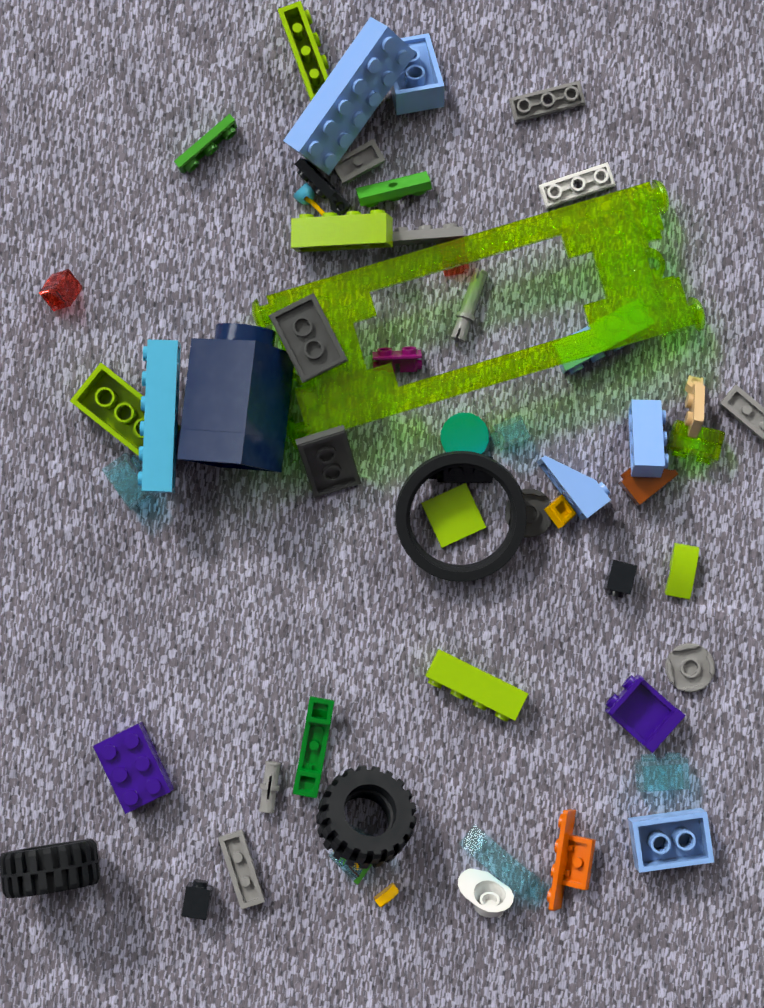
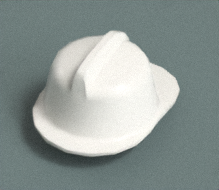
[458,869,514,918]

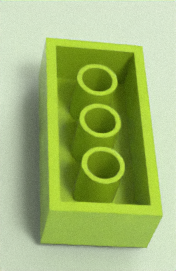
[70,363,181,456]

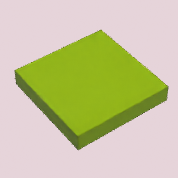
[421,483,486,548]

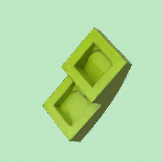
[665,543,699,599]

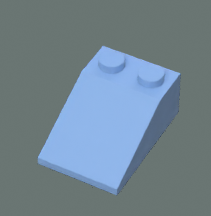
[390,33,444,115]
[537,456,611,520]

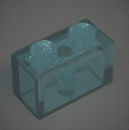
[102,453,158,511]
[634,752,690,792]

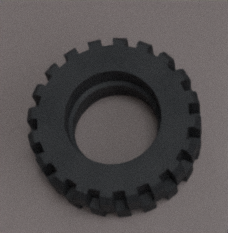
[316,765,417,869]
[0,839,100,898]

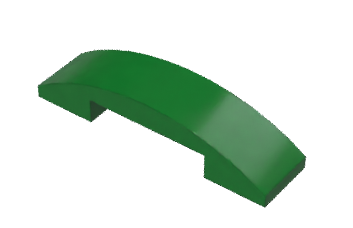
[293,696,335,798]

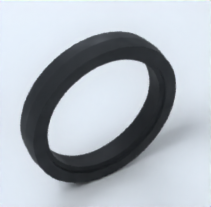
[395,451,527,582]

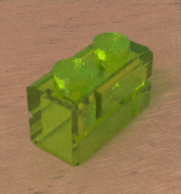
[667,420,725,465]

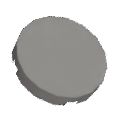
[665,643,715,692]

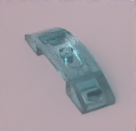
[459,824,551,907]

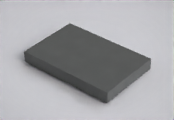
[269,293,348,384]
[295,425,361,498]

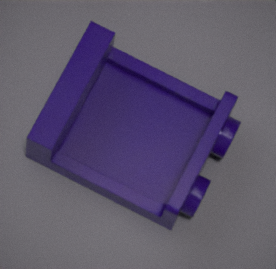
[605,674,686,753]

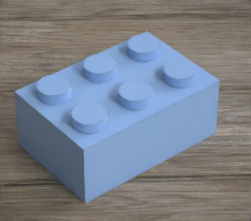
[628,808,714,873]

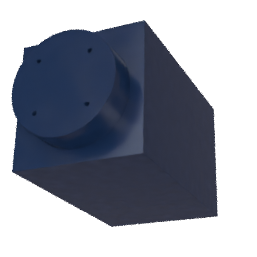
[177,323,294,473]

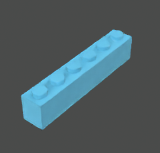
[138,339,181,493]

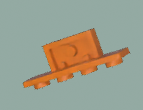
[547,809,596,911]

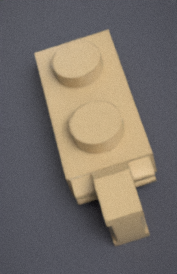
[684,375,705,438]

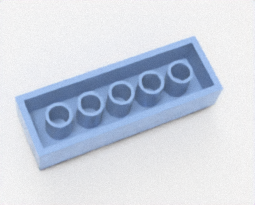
[283,17,416,175]

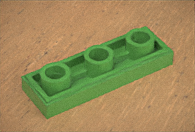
[174,114,237,173]
[356,171,432,207]

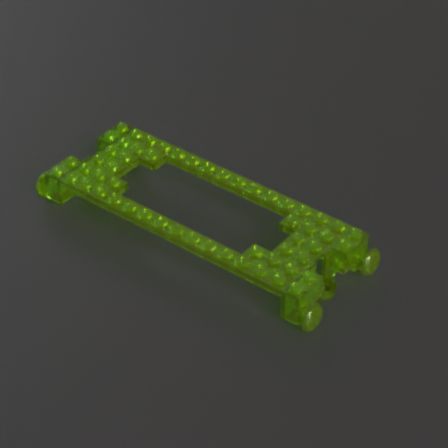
[252,180,706,450]

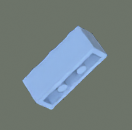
[628,399,669,478]

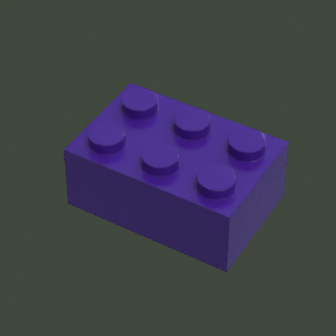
[93,722,174,814]

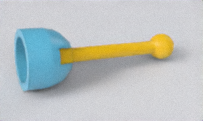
[293,183,325,216]

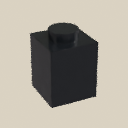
[603,560,637,598]
[181,879,213,920]

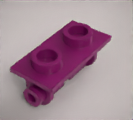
[372,346,422,374]

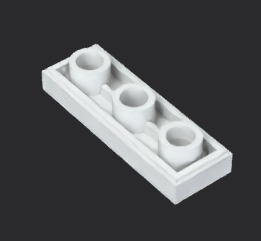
[538,162,616,209]

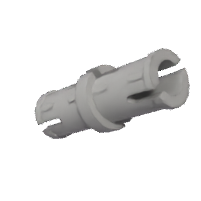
[259,761,281,813]

